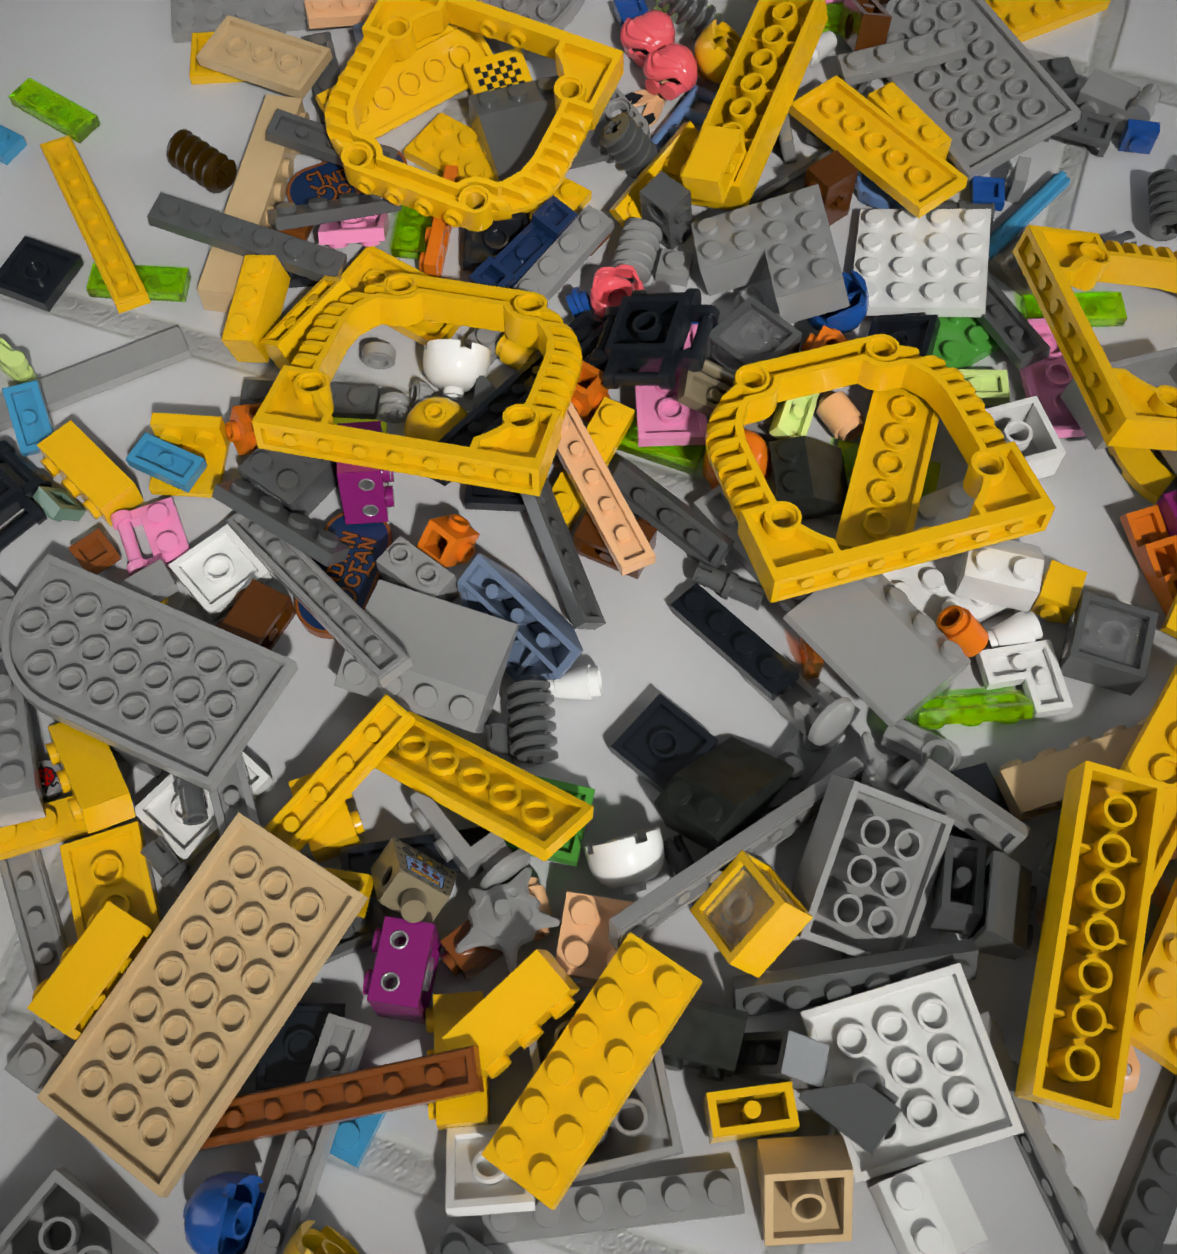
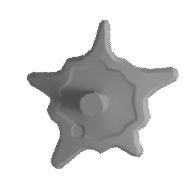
[861,731,926,808]
[455,867,562,973]

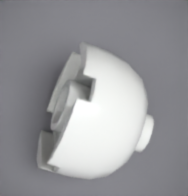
[423,339,491,398]
[583,827,665,895]

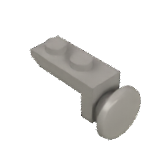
[745,675,855,746]
[410,792,531,890]

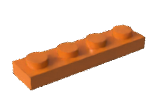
[419,165,460,278]

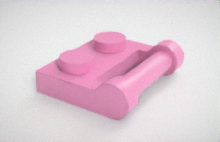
[110,497,191,577]

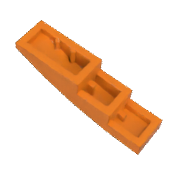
[1119,504,1177,616]

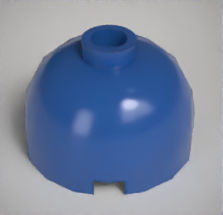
[806,270,869,334]
[183,1171,266,1254]

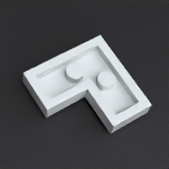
[976,639,1073,718]

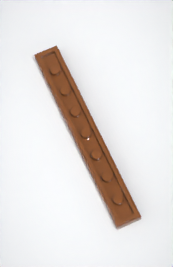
[198,1045,484,1152]

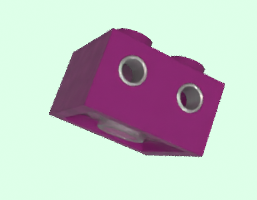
[337,421,395,525]
[363,916,442,1024]

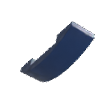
[468,195,578,289]

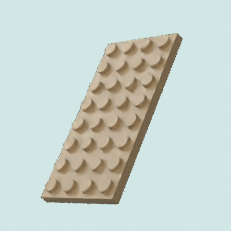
[37,812,368,1198]

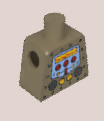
[371,837,457,923]

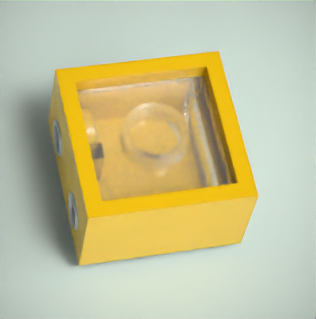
[690,850,813,978]

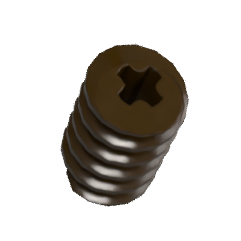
[166,129,237,194]

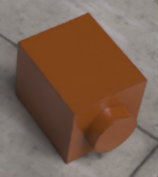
[440,919,503,982]

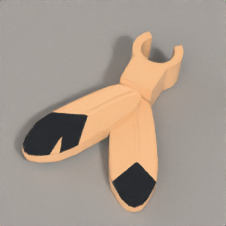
[625,78,681,127]

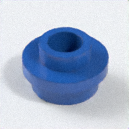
[566,287,592,319]

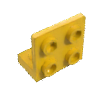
[148,412,230,498]

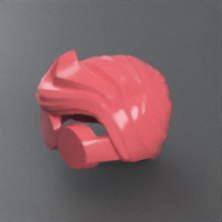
[620,9,675,68]
[643,44,698,100]
[590,264,644,318]

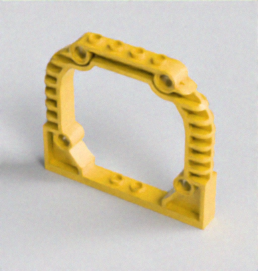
[325,0,624,232]
[1012,225,1177,451]
[252,273,582,497]
[705,334,1055,603]

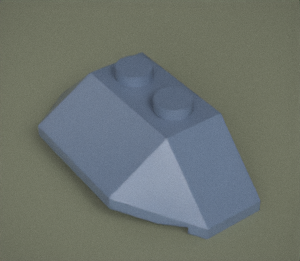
[457,553,583,682]

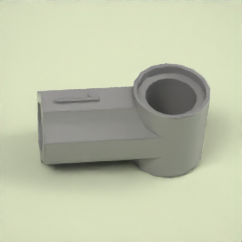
[881,719,961,772]

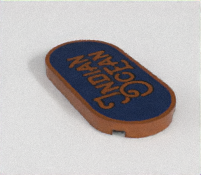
[287,145,407,206]
[295,512,393,639]

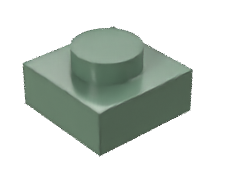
[33,486,86,522]

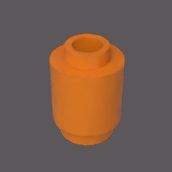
[936,605,989,658]

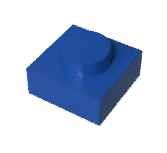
[613,0,649,28]
[1118,119,1160,154]
[970,176,1005,211]

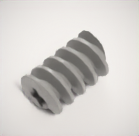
[611,217,663,284]

